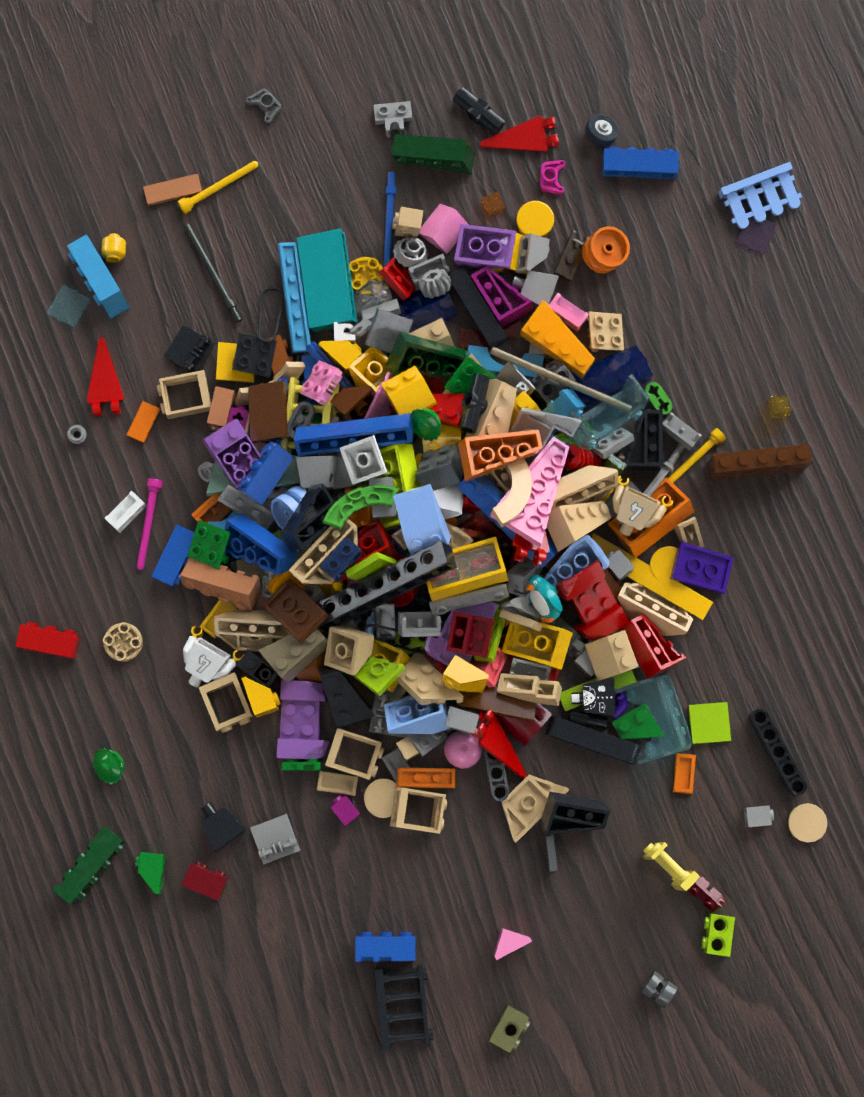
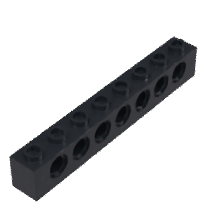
[317,541,457,632]

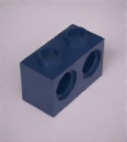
[320,537,364,583]

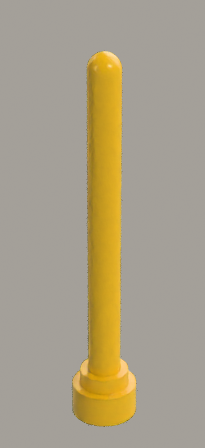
[177,161,258,214]
[668,428,726,483]

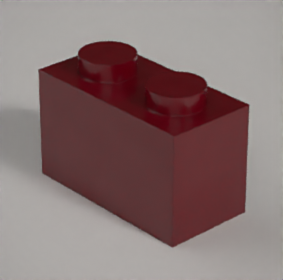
[182,861,229,901]

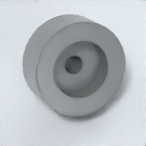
[198,462,214,482]

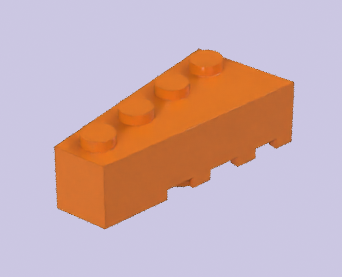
[458,429,543,482]

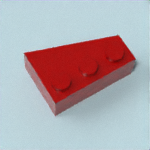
[618,614,686,679]

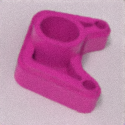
[540,160,565,195]

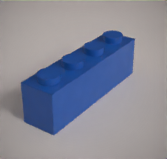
[602,146,679,179]

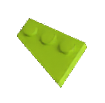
[352,655,406,697]

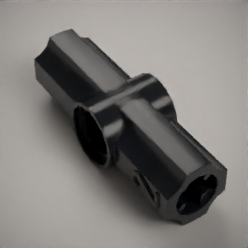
[453,87,505,135]
[459,373,490,434]

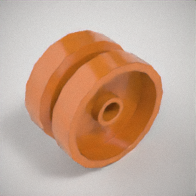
[582,226,630,274]

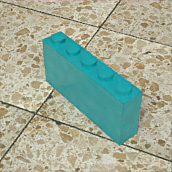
[297,228,358,332]

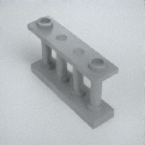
[429,559,509,615]

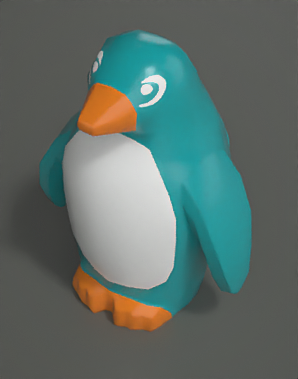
[526,575,562,623]

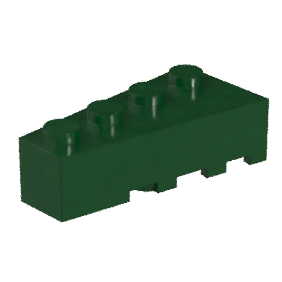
[391,134,475,175]
[385,332,470,376]
[51,826,125,904]

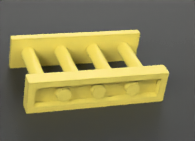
[280,377,340,456]
[642,842,700,891]

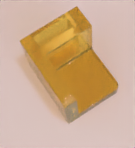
[767,395,793,419]

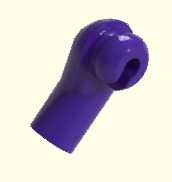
[612,690,628,720]

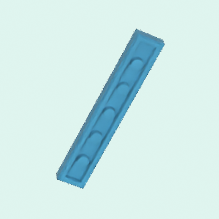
[277,242,311,354]

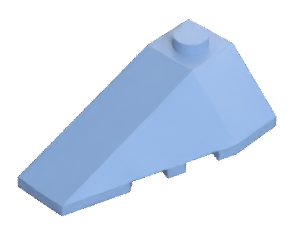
[543,534,610,587]

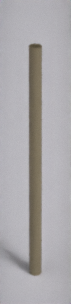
[490,347,632,413]

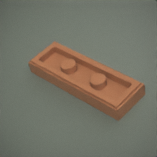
[143,174,202,206]

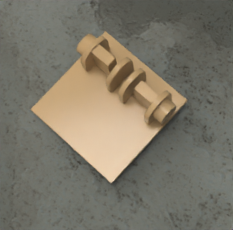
[587,312,624,352]

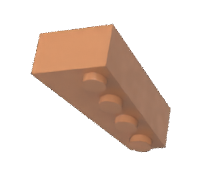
[180,558,261,611]

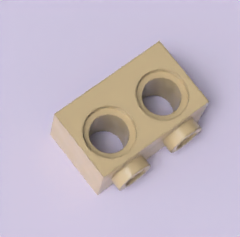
[392,207,423,238]

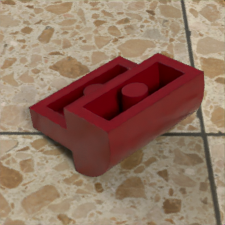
[446,611,495,658]
[498,703,552,746]

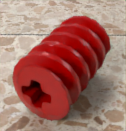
[564,444,601,471]

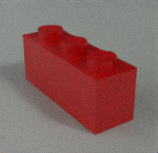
[15,622,80,660]

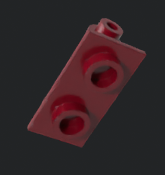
[688,875,725,912]

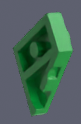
[611,703,664,739]
[282,759,322,771]

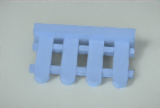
[718,162,802,229]

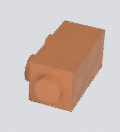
[207,386,236,431]

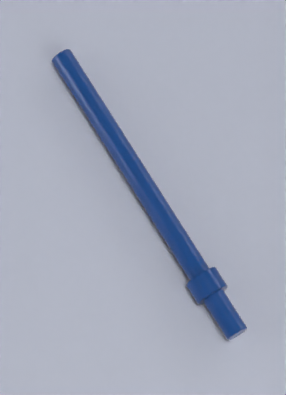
[383,172,396,283]

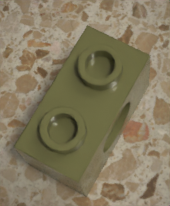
[488,1004,530,1053]

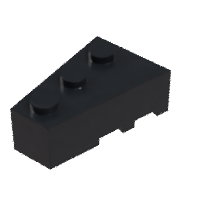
[280,484,335,551]
[539,792,610,837]

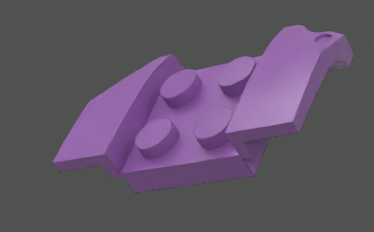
[425,591,499,666]
[277,680,330,759]

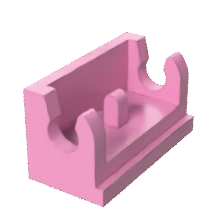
[549,293,589,332]

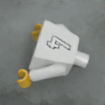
[183,626,244,687]

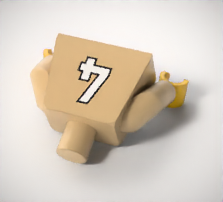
[612,476,673,536]

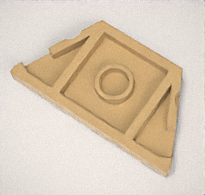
[397,653,464,705]
[501,774,569,843]

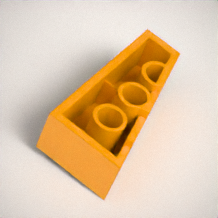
[520,300,595,379]

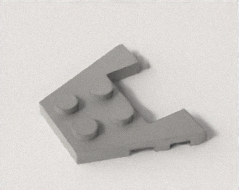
[509,408,582,466]

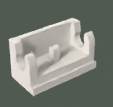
[334,322,356,344]
[105,491,147,533]

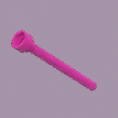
[137,478,163,570]

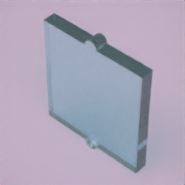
[47,285,90,328]

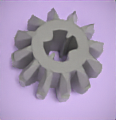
[418,268,451,299]

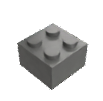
[415,444,463,491]

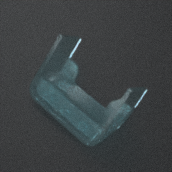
[563,374,650,449]
[615,675,692,765]

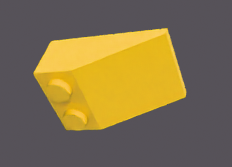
[501,621,573,670]

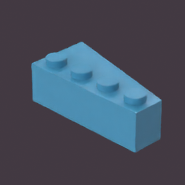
[67,234,130,319]

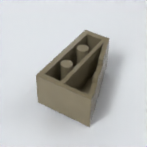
[258,628,328,683]

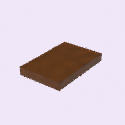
[248,381,288,443]
[263,578,329,644]

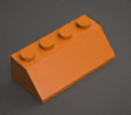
[608,477,695,559]

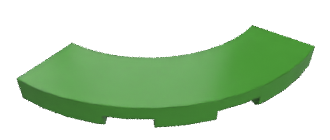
[323,485,399,530]

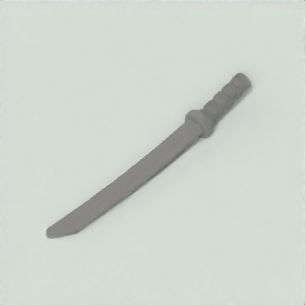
[618,443,685,525]

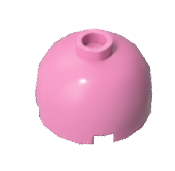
[444,731,483,769]

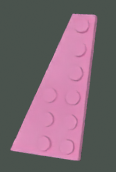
[490,437,569,548]

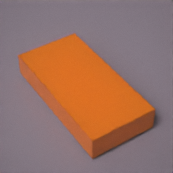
[127,401,161,444]
[672,753,696,794]

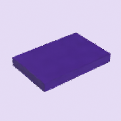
[670,542,733,594]

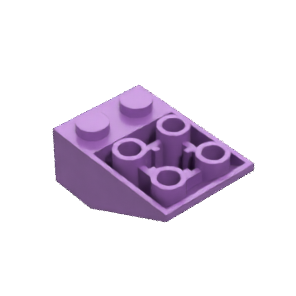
[202,419,261,488]

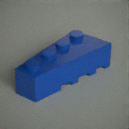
[225,514,297,575]

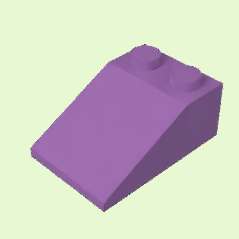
[454,224,517,269]

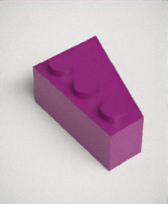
[471,266,533,328]

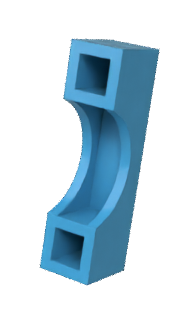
[468,345,544,382]

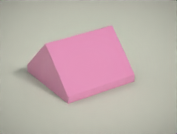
[419,204,469,255]
[493,928,532,960]

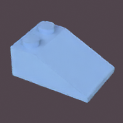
[393,484,451,556]
[384,695,450,734]

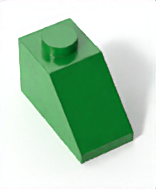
[135,852,166,894]

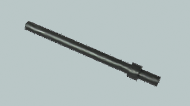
[183,224,242,323]

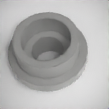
[67,425,87,444]

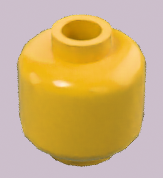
[101,233,126,263]

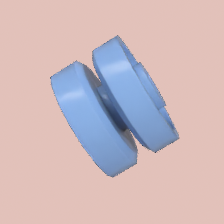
[270,486,307,530]

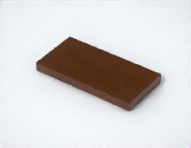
[457,676,537,722]

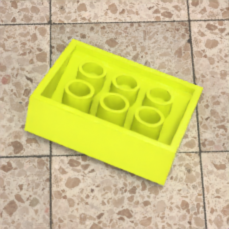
[364,444,420,530]

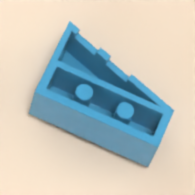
[542,389,586,444]

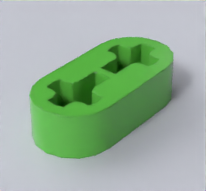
[644,382,672,416]

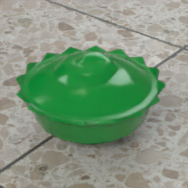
[410,408,442,441]
[92,748,124,785]

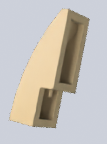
[497,673,562,706]

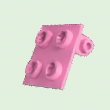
[300,360,343,406]

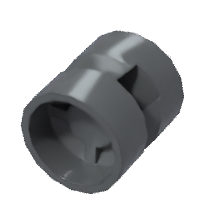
[640,971,678,1008]

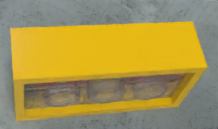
[427,537,508,601]

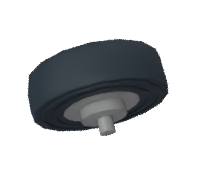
[585,114,619,146]

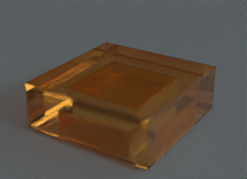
[481,191,506,217]

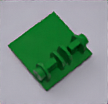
[444,356,496,394]
[187,520,231,569]

